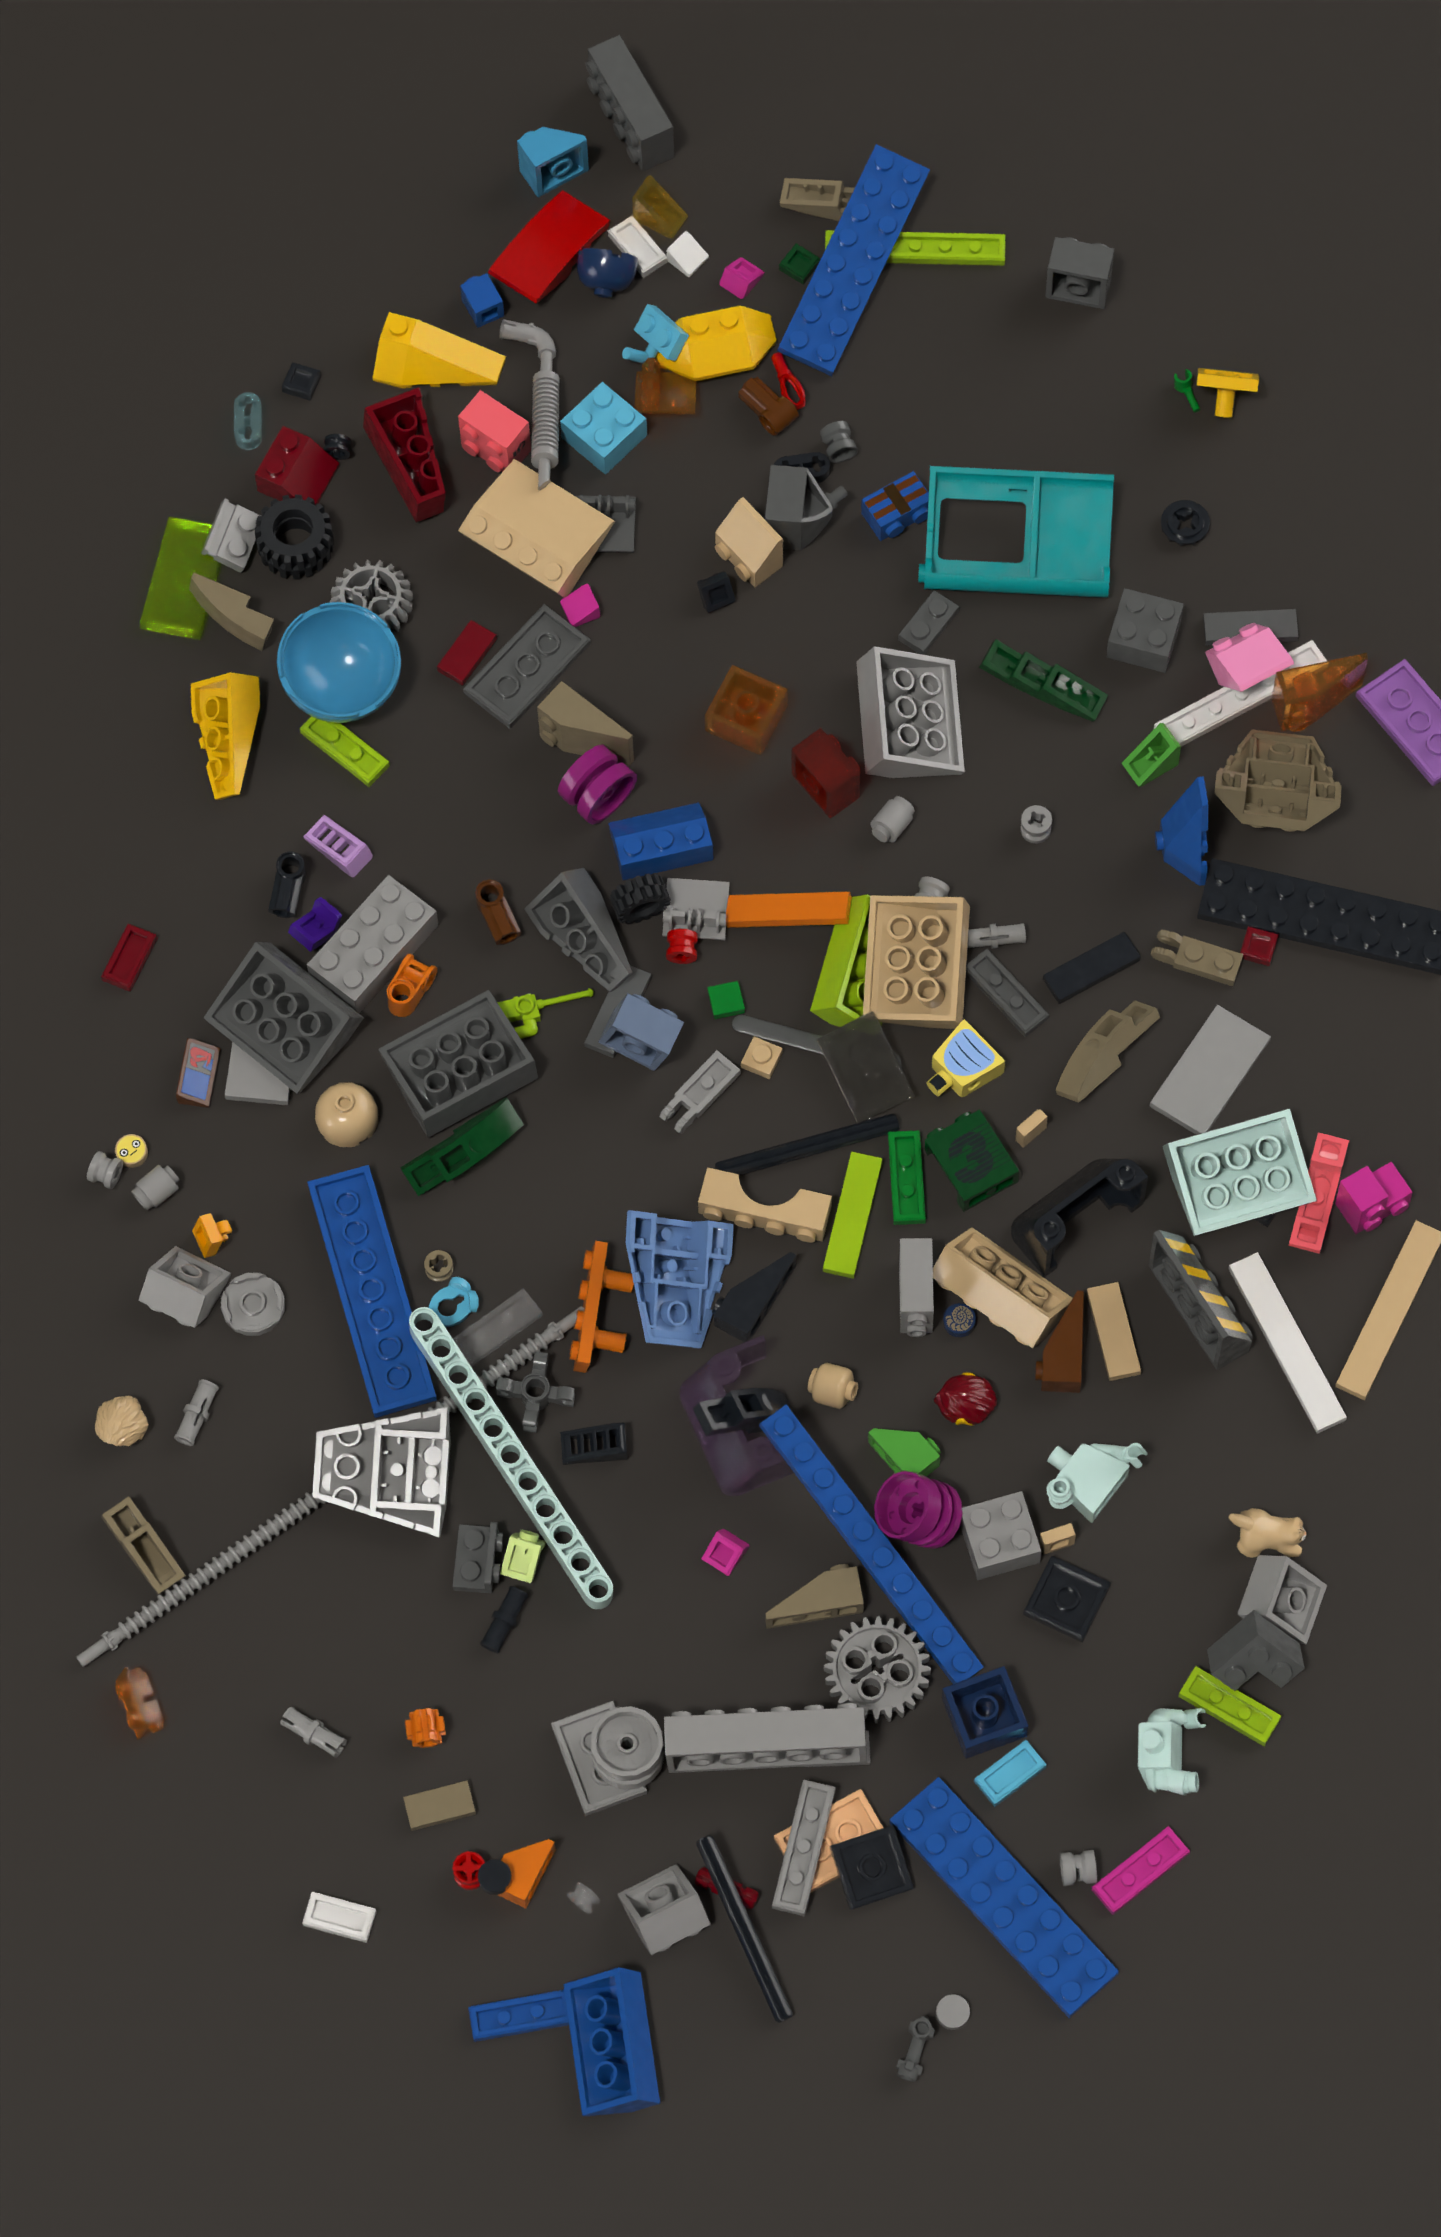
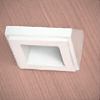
[666,231,709,278]

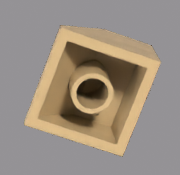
[715,497,783,587]

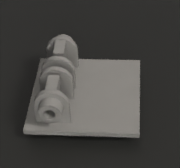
[662,878,730,940]

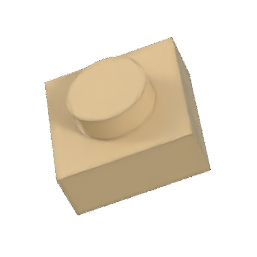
[741,1036,783,1080]

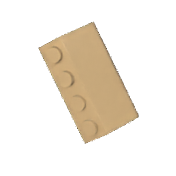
[933,1227,1073,1348]

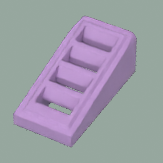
[303,815,373,878]

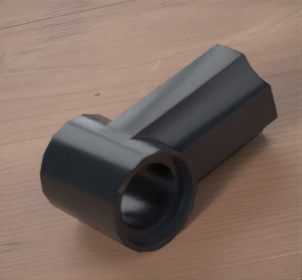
[268,851,306,918]

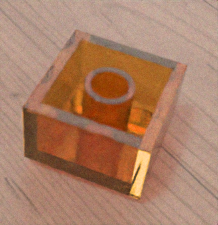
[705,665,788,755]

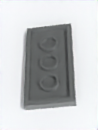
[463,604,591,729]

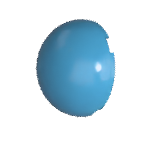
[277,602,401,723]

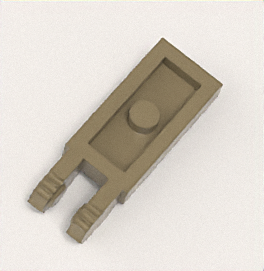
[1150,929,1243,986]

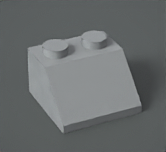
[138,1246,231,1328]
[1237,1555,1327,1644]
[617,1864,711,1955]

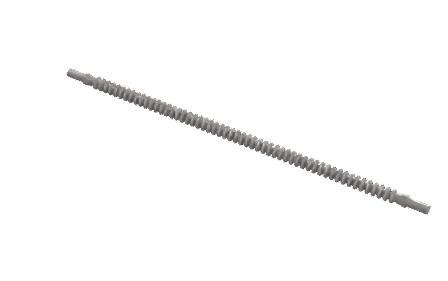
[76,1306,584,1667]

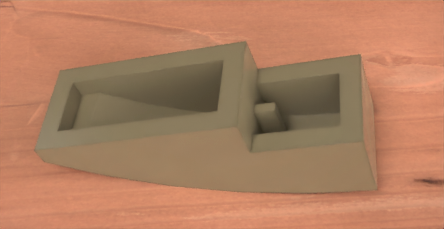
[189,573,274,651]
[101,1496,186,1595]

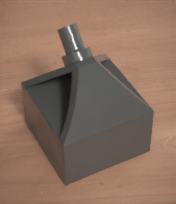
[765,465,848,551]

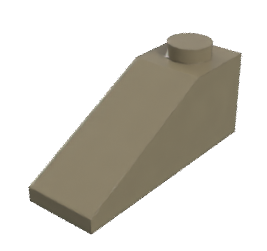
[765,1564,864,1629]

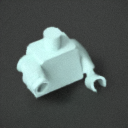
[1047,1443,1148,1523]
[1138,1708,1206,1796]

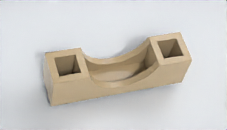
[698,1167,832,1243]

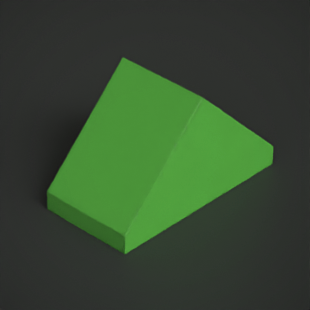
[1122,723,1181,787]

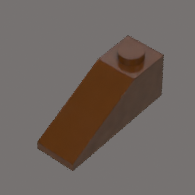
[1035,1290,1084,1393]

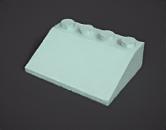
[1162,1109,1317,1236]

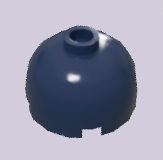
[577,248,638,298]

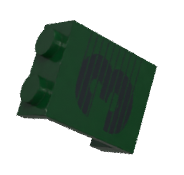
[924,1109,1019,1212]

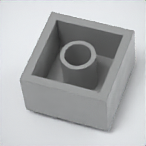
[960,1491,1041,1580]

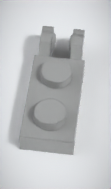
[659,1050,741,1134]

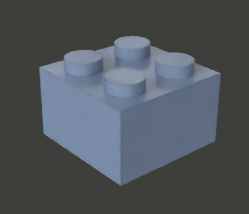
[598,993,684,1071]

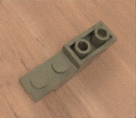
[1056,1001,1160,1103]

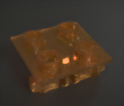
[634,358,696,415]

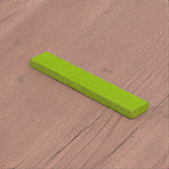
[825,230,1005,266]

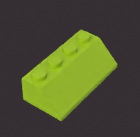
[810,894,882,1035]

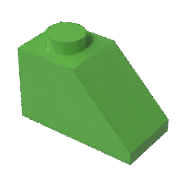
[868,1428,941,1477]

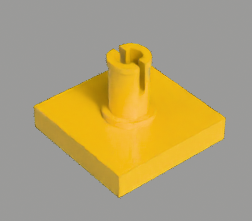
[1197,368,1259,418]

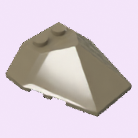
[1214,729,1342,832]

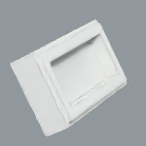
[608,216,668,278]
[302,1892,377,1943]

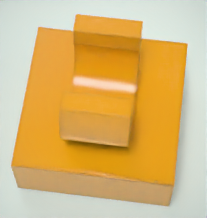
[192,1213,232,1258]

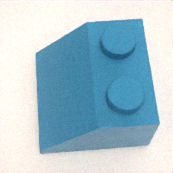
[517,127,589,197]

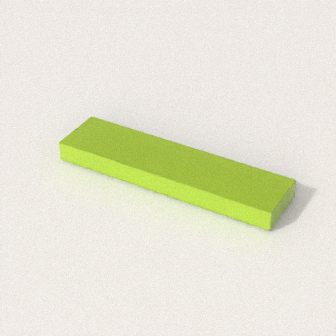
[823,1152,883,1279]

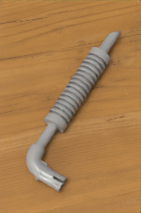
[499,319,560,490]

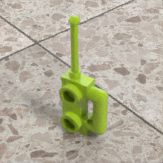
[497,988,594,1039]

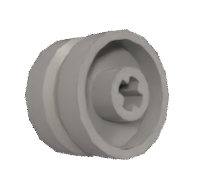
[590,1706,664,1790]

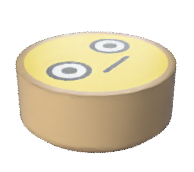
[115,1134,148,1168]

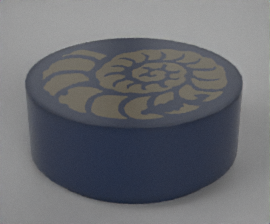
[943,1303,976,1337]

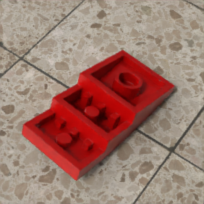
[488,190,610,304]

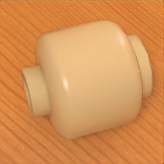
[808,1363,858,1409]

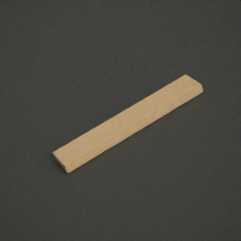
[1335,1220,1441,1401]

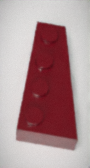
[363,387,446,522]

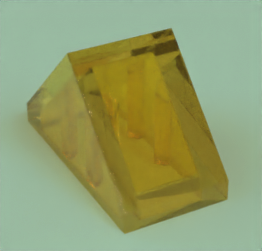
[632,175,688,239]

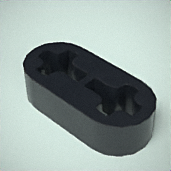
[774,452,830,483]

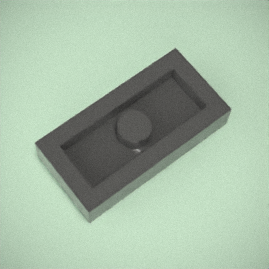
[898,590,959,655]

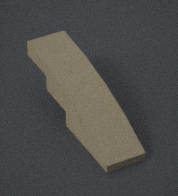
[779,178,855,221]

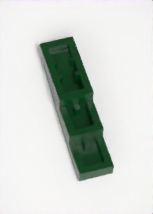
[979,639,1108,722]

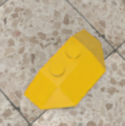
[656,306,777,381]

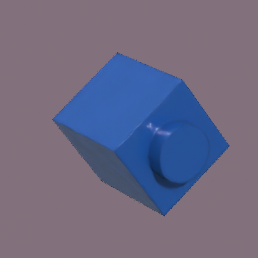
[460,273,504,328]

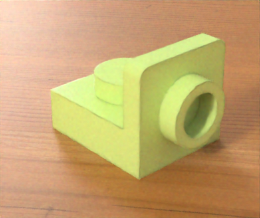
[500,1530,546,1583]

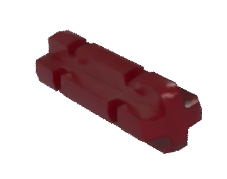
[695,1867,759,1909]

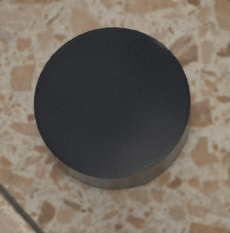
[478,1859,512,1895]

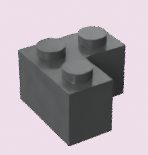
[1207,1610,1305,1691]

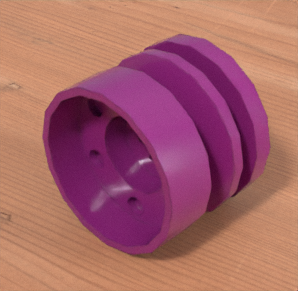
[874,1471,962,1549]

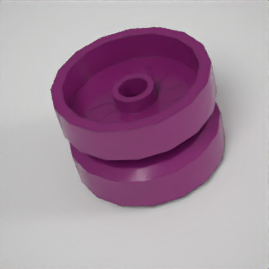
[558,744,637,825]

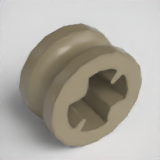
[424,1250,454,1282]

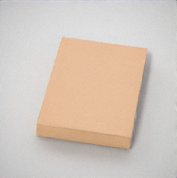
[774,1789,883,1893]

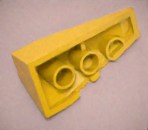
[191,672,260,800]

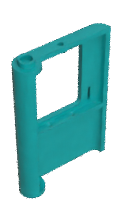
[918,466,1114,598]

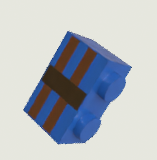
[861,471,929,541]

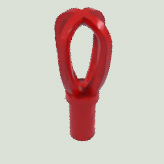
[771,352,806,410]

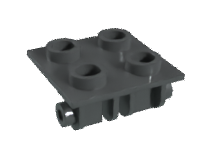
[575,494,636,553]

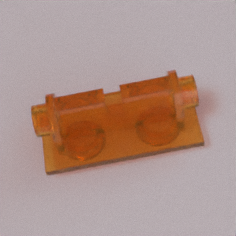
[115,1667,164,1740]

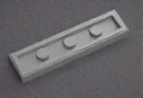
[772,1779,836,1916]

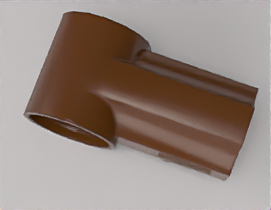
[738,377,799,436]
[475,879,521,945]

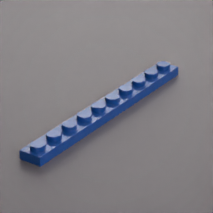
[759,1404,984,1684]

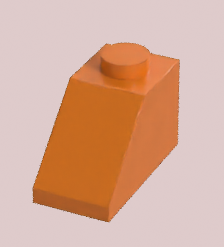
[498,1839,556,1908]

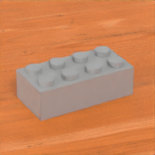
[307,875,439,1013]

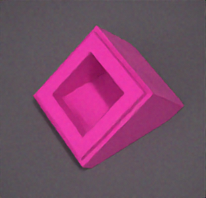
[719,257,765,299]
[560,583,600,627]
[701,1529,750,1576]

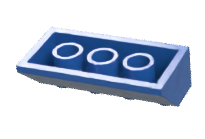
[563,1967,660,2116]

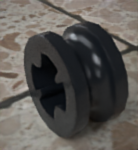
[323,434,351,460]

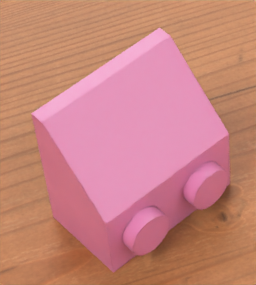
[1205,623,1294,692]

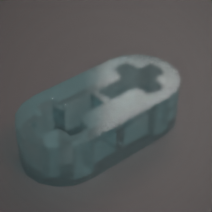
[234,392,262,450]

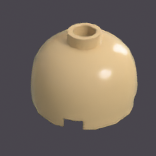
[315,1082,378,1147]

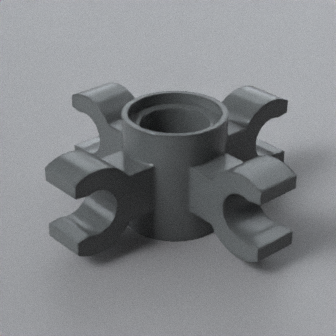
[496,1352,575,1433]

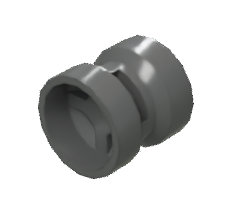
[820,421,858,463]

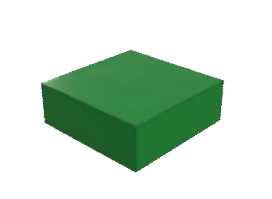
[707,981,745,1020]

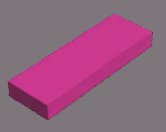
[1091,1826,1190,1915]

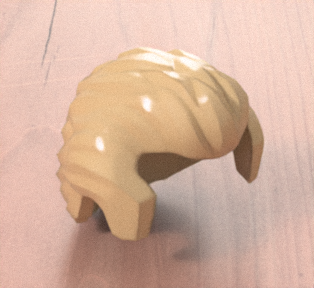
[95,1395,149,1446]

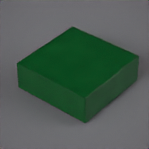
[779,243,821,285]

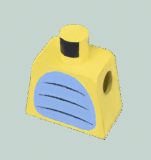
[926,1019,1005,1097]

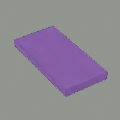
[1356,659,1441,786]

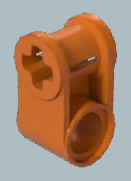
[387,953,438,1017]

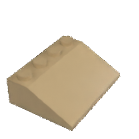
[458,459,615,598]
[862,895,970,1029]

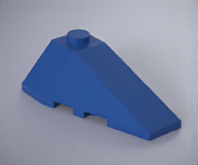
[1155,776,1208,886]

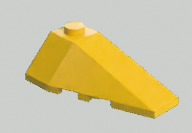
[373,312,506,388]

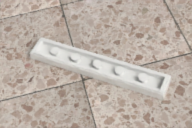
[1154,640,1329,747]
[1229,1252,1347,1434]

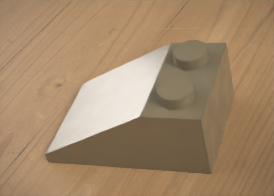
[537,681,634,766]

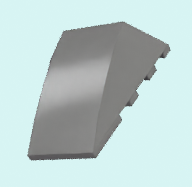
[312,1407,451,1537]

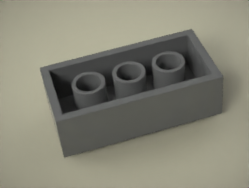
[585,35,674,172]

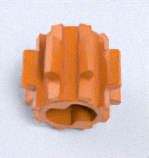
[405,1708,446,1748]

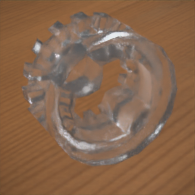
[567,1882,600,1914]

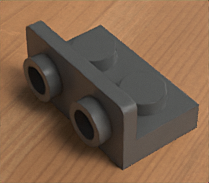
[453,1522,504,1594]

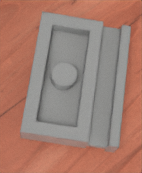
[201,498,260,573]

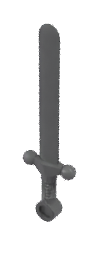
[732,1015,902,1075]

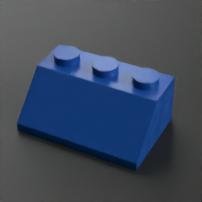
[608,802,713,881]

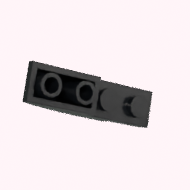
[692,1388,795,1437]

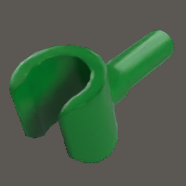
[1174,369,1200,413]

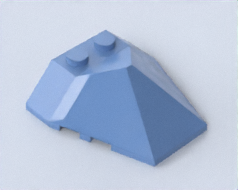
[625,1210,734,1349]

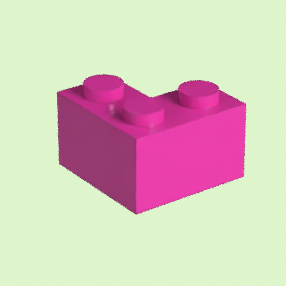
[1335,1161,1413,1234]

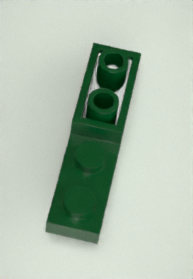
[400,1097,524,1196]

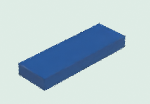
[468,1990,569,2042]

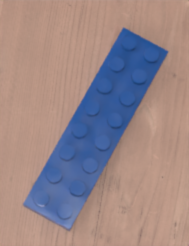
[777,144,930,377]
[307,1165,437,1418]
[889,1777,1119,2018]

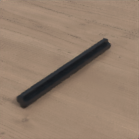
[715,1114,899,1175]
[696,1835,793,2023]

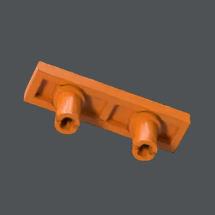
[569,1241,634,1373]

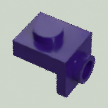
[288,897,342,952]

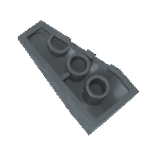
[524,868,633,992]

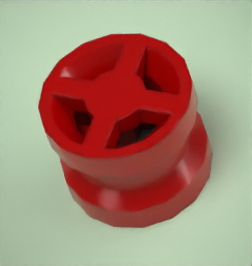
[666,929,698,964]
[452,1851,485,1890]

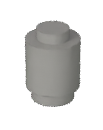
[870,796,915,842]
[131,1164,180,1211]

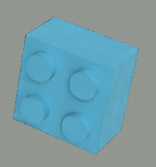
[560,382,647,475]

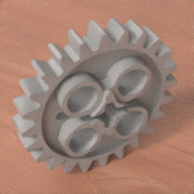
[824,1616,931,1723]

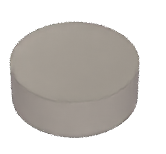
[936,1994,970,2030]

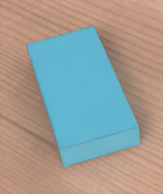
[974,1740,1047,1807]

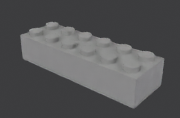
[664,1703,867,1773]

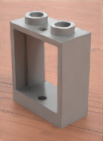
[899,1238,934,1337]

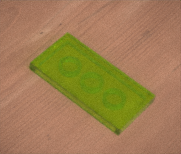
[140,517,221,640]

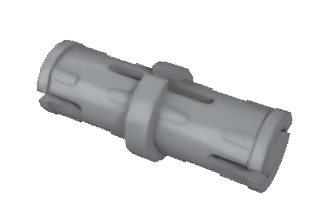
[967,923,1026,949]
[174,1379,219,1446]
[280,1707,347,1758]

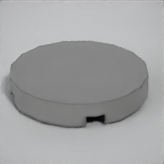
[221,1273,285,1336]

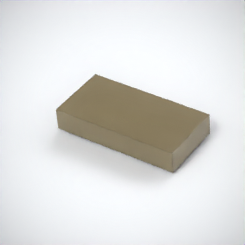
[403,1781,476,1831]

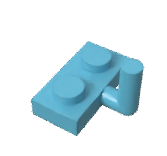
[622,304,689,365]

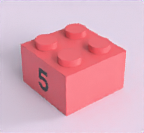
[458,390,531,472]

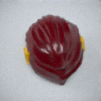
[934,1373,997,1426]

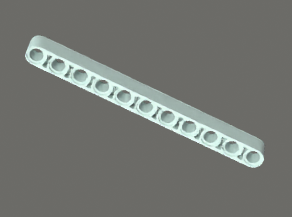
[409,1307,613,1610]

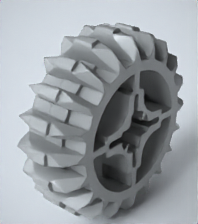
[330,559,413,632]

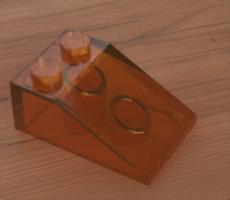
[1272,653,1368,732]

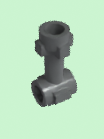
[896,2016,935,2082]

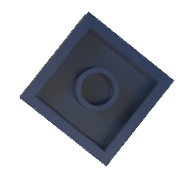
[942,1666,1028,1759]

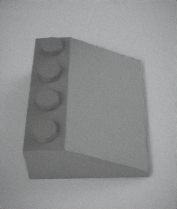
[856,646,965,778]

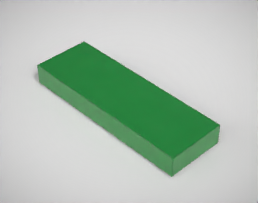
[888,1130,926,1225]

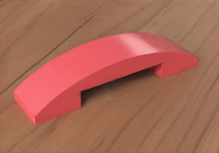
[1288,1132,1349,1254]

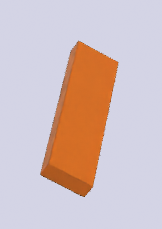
[726,892,852,928]

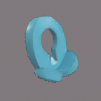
[429,1277,479,1327]

